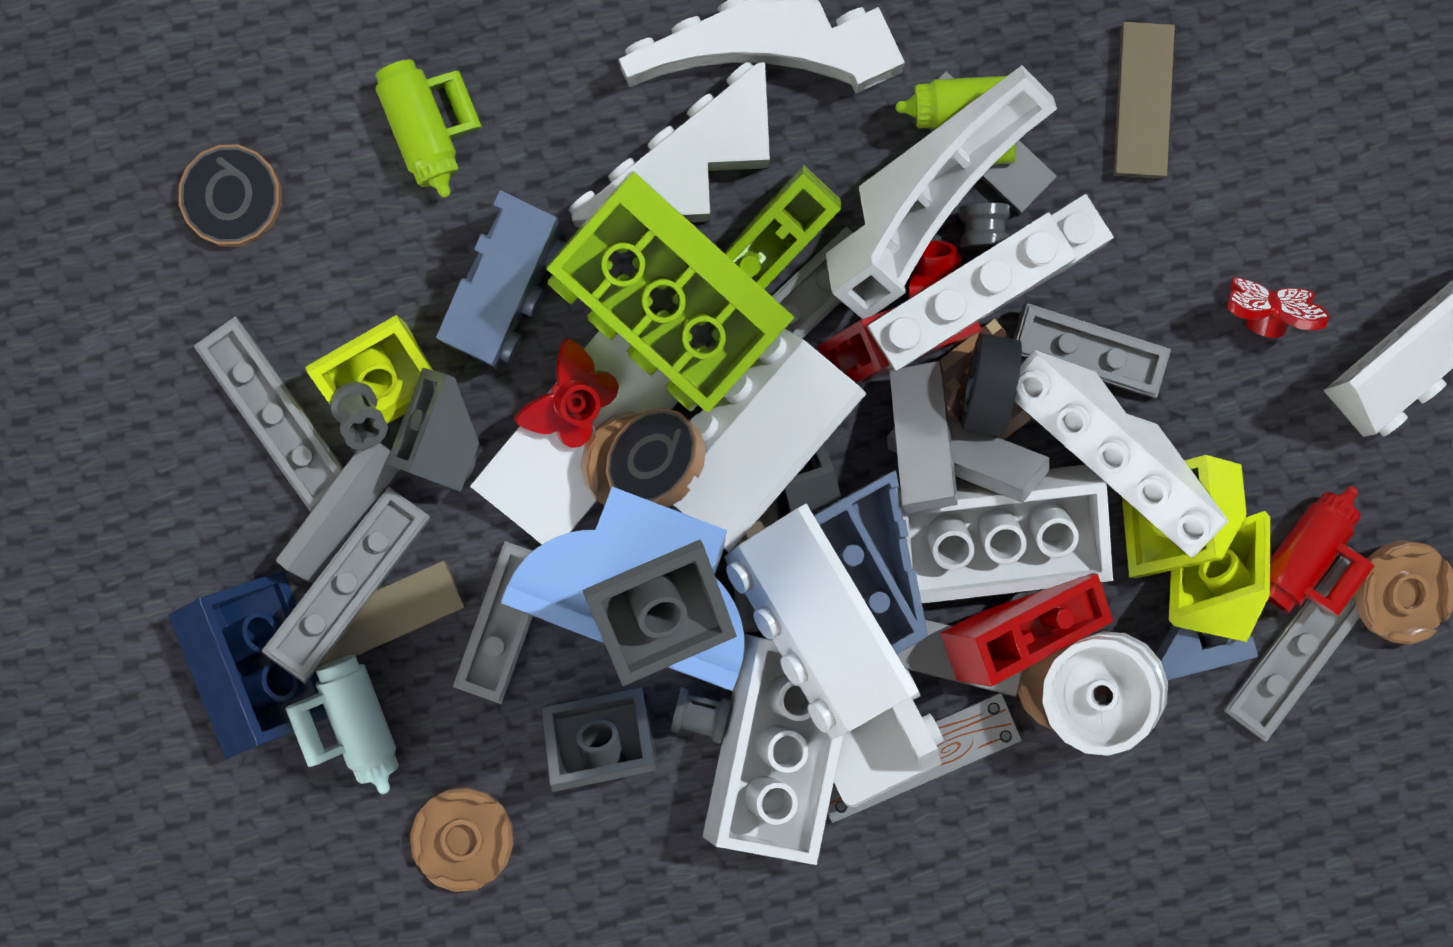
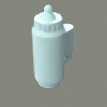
[285,654,398,794]

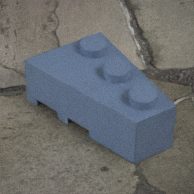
[436,190,566,369]
[813,470,928,655]

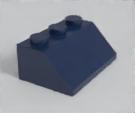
[169,571,328,759]

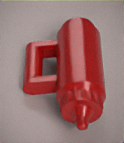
[1267,486,1375,617]

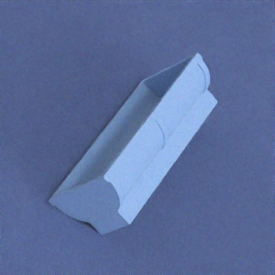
[501,487,744,691]

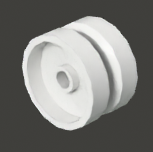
[1043,631,1168,756]

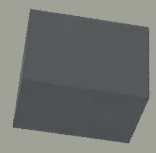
[582,539,737,686]
[542,687,658,792]

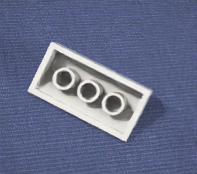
[1323,280,1453,437]
[671,329,867,552]
[897,465,1113,603]
[724,504,919,740]
[703,634,843,865]

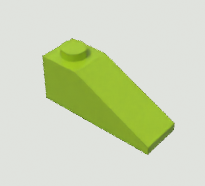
[724,165,841,289]

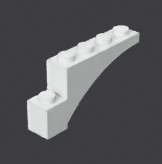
[619,0,905,94]
[826,65,1057,319]
[867,194,1114,372]

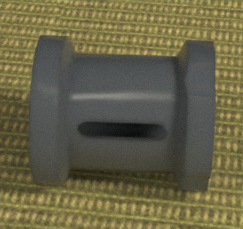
[330,382,388,450]
[670,687,731,744]

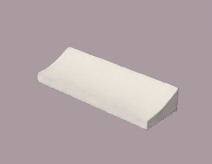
[470,286,712,544]

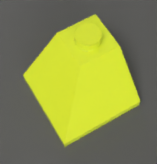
[1122,455,1247,578]

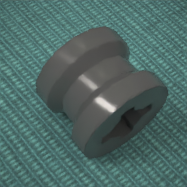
[958,203,1010,251]

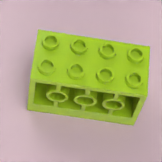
[546,171,795,413]

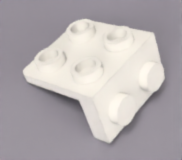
[834,668,944,807]

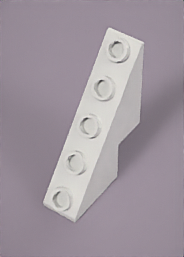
[569,61,770,228]
[1015,350,1229,557]

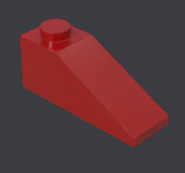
[940,573,1114,687]

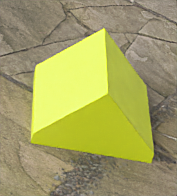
[305,315,433,424]
[1169,511,1270,642]

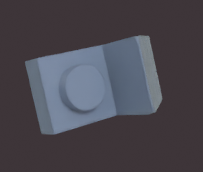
[1155,624,1258,681]

